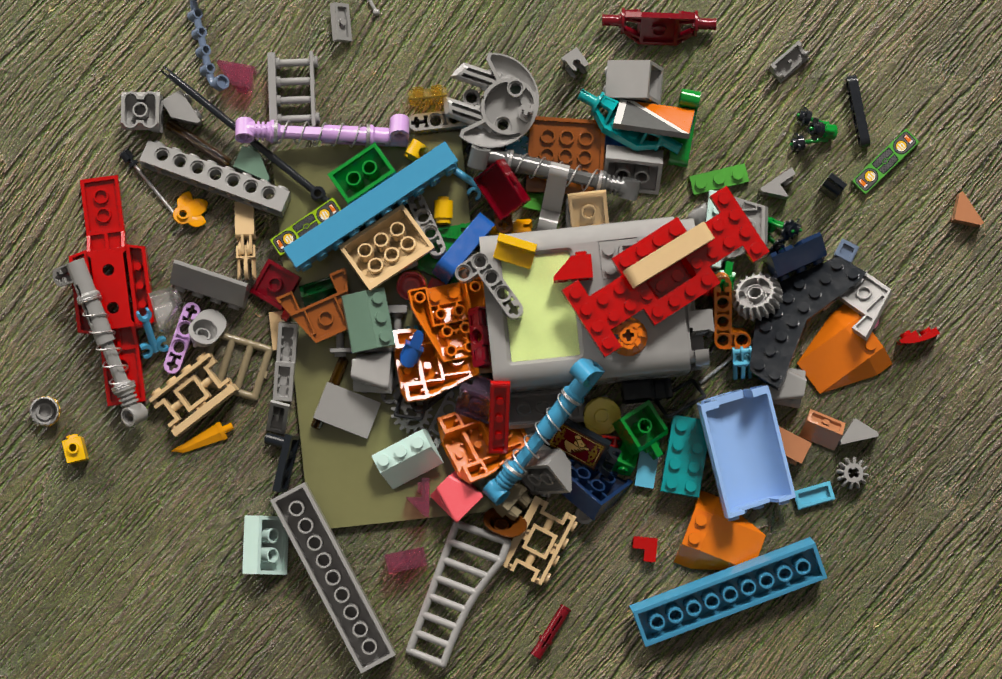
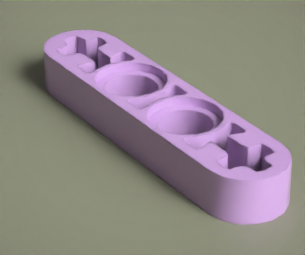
[164,302,201,374]

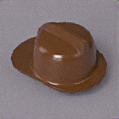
[483,508,527,538]

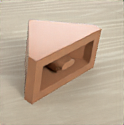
[951,191,984,227]

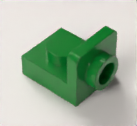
[612,442,639,476]

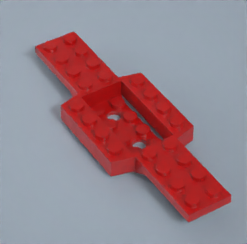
[69,175,156,407]

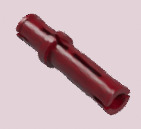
[530,604,571,660]

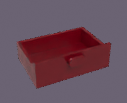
[473,159,531,221]

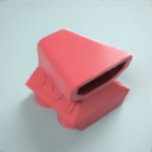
[430,471,484,523]

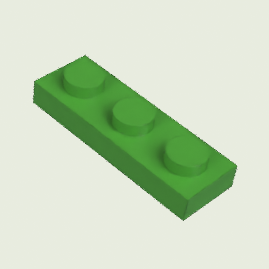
[689,163,749,196]

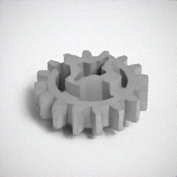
[391,397,433,433]

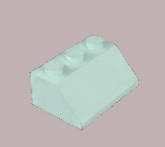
[372,428,444,489]
[242,515,289,575]

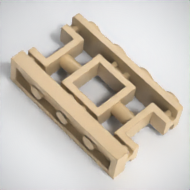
[149,353,239,437]
[502,495,578,586]

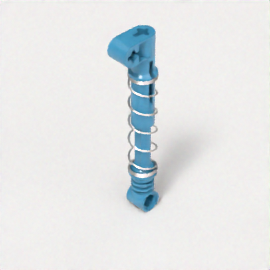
[483,358,605,506]

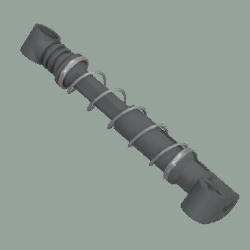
[467,144,641,201]

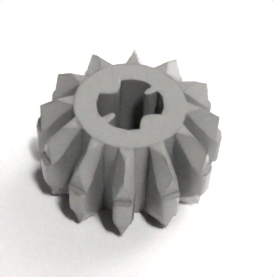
[836,457,869,490]

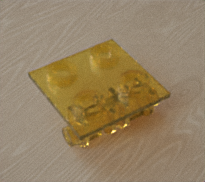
[409,85,447,107]

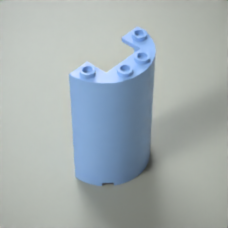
[697,385,796,521]

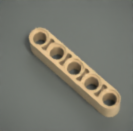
[623,222,715,289]

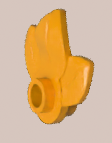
[173,191,208,227]

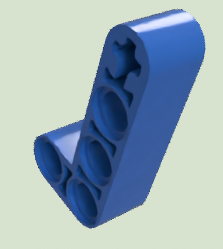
[432,212,495,285]

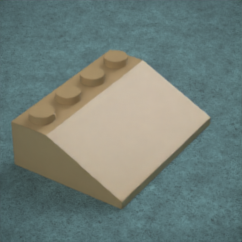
[338,204,435,292]

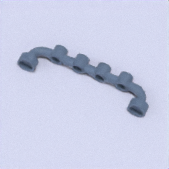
[187,0,229,91]

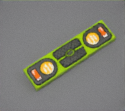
[270,198,342,256]

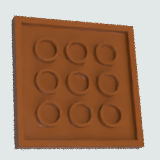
[526,116,605,195]

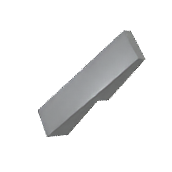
[273,321,300,401]

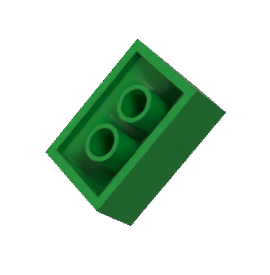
[327,142,396,205]

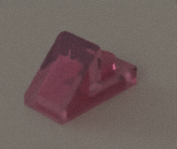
[406,478,430,517]

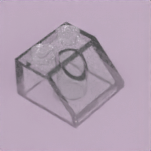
[149,287,183,334]

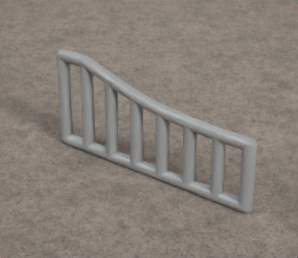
[405,521,512,668]

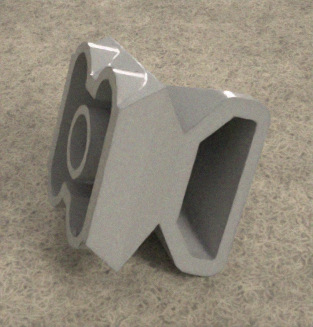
[121,91,164,133]
[351,351,395,394]
[764,368,807,408]

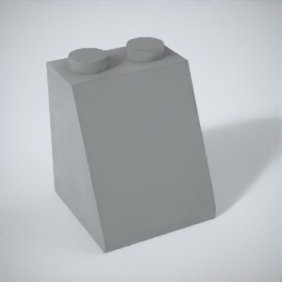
[603,60,664,105]

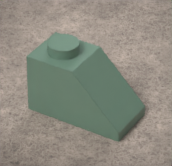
[233,145,271,183]

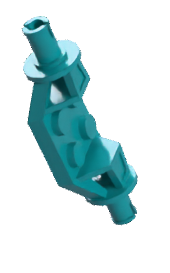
[577,89,683,154]

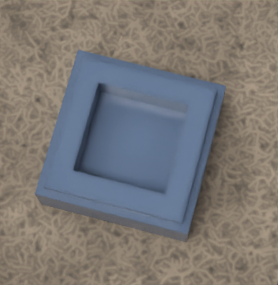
[833,238,859,263]

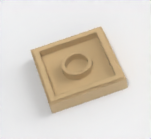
[567,189,609,227]

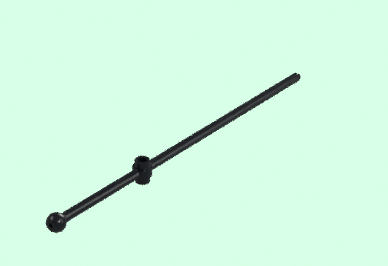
[160,66,366,232]

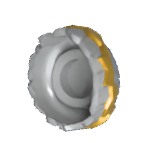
[29,396,61,426]

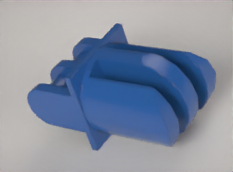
[400,330,424,368]

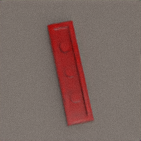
[488,381,510,454]

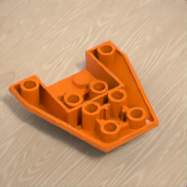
[407,276,485,363]

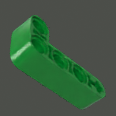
[668,89,701,168]

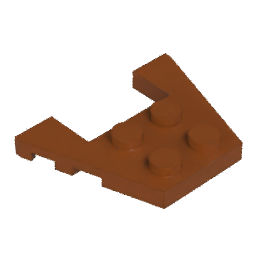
[276,267,349,344]

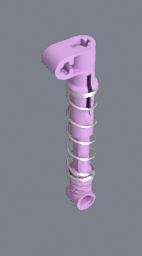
[235,114,409,148]

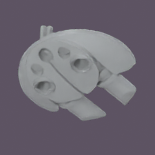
[444,53,539,148]

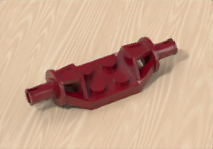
[602,7,717,46]

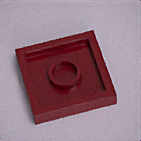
[250,258,302,311]

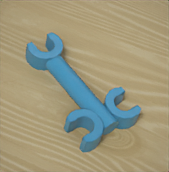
[453,167,482,201]
[136,307,169,359]

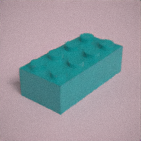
[659,415,707,498]

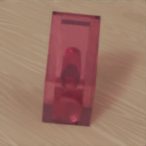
[217,60,257,94]
[385,547,427,574]

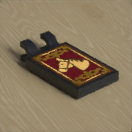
[544,418,622,478]

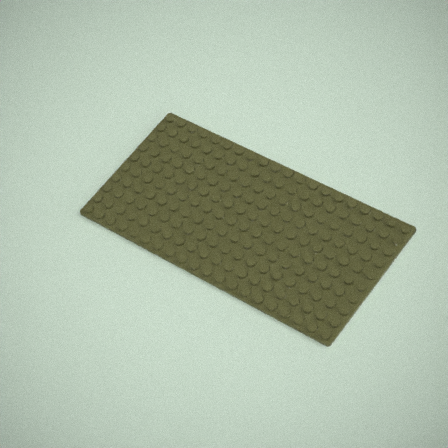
[273,132,494,529]

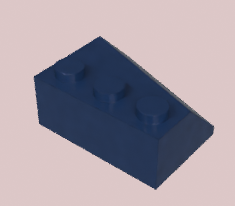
[764,232,827,282]
[561,459,633,520]

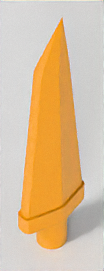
[172,421,234,453]

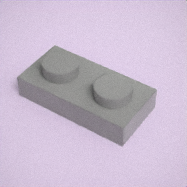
[330,2,352,43]

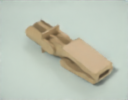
[234,202,257,281]

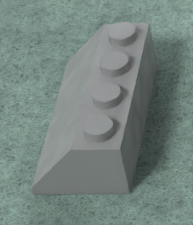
[170,259,252,311]

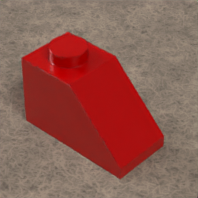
[553,251,593,283]

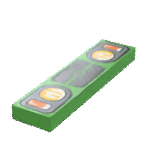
[851,129,919,195]

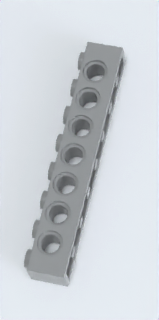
[139,140,291,218]

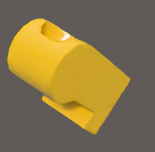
[403,139,428,162]

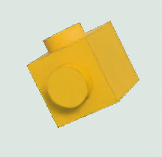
[62,434,89,464]

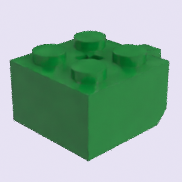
[612,400,668,460]

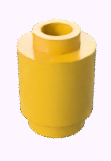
[434,196,453,225]

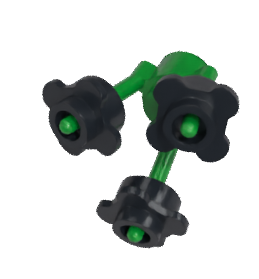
[790,107,838,154]

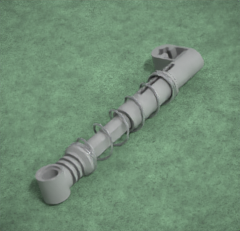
[52,258,148,427]

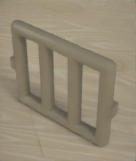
[197,332,273,401]

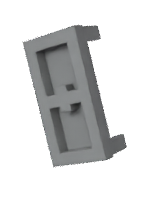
[768,41,809,83]
[560,47,589,78]

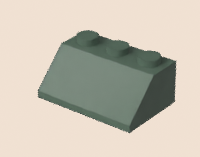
[341,287,395,353]

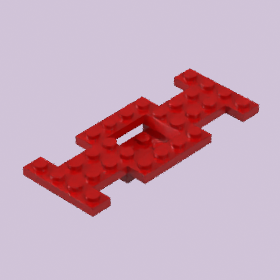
[561,186,770,358]

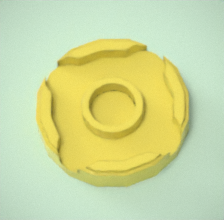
[583,397,621,435]

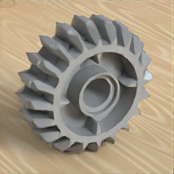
[732,272,783,322]

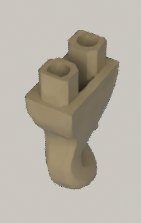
[473,470,533,521]

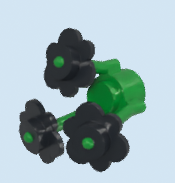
[768,216,802,254]

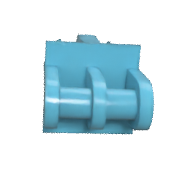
[731,346,752,380]

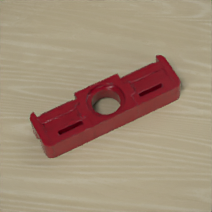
[468,306,492,368]

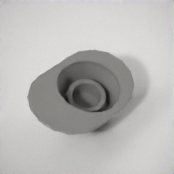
[188,309,226,348]

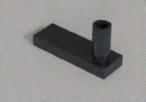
[264,433,300,493]

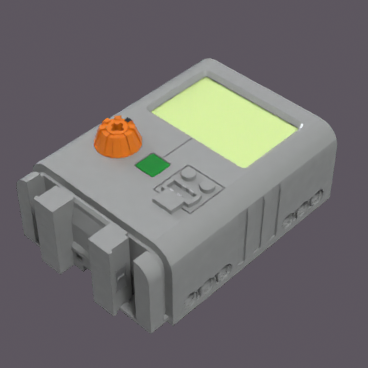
[479,216,715,393]

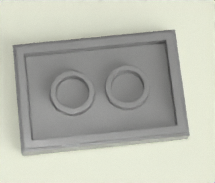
[313,382,381,439]

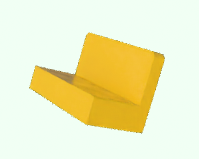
[493,233,537,269]

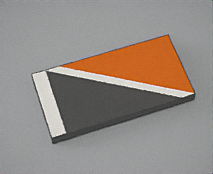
[613,99,695,139]

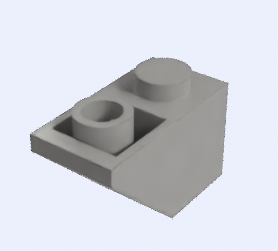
[161,89,203,126]

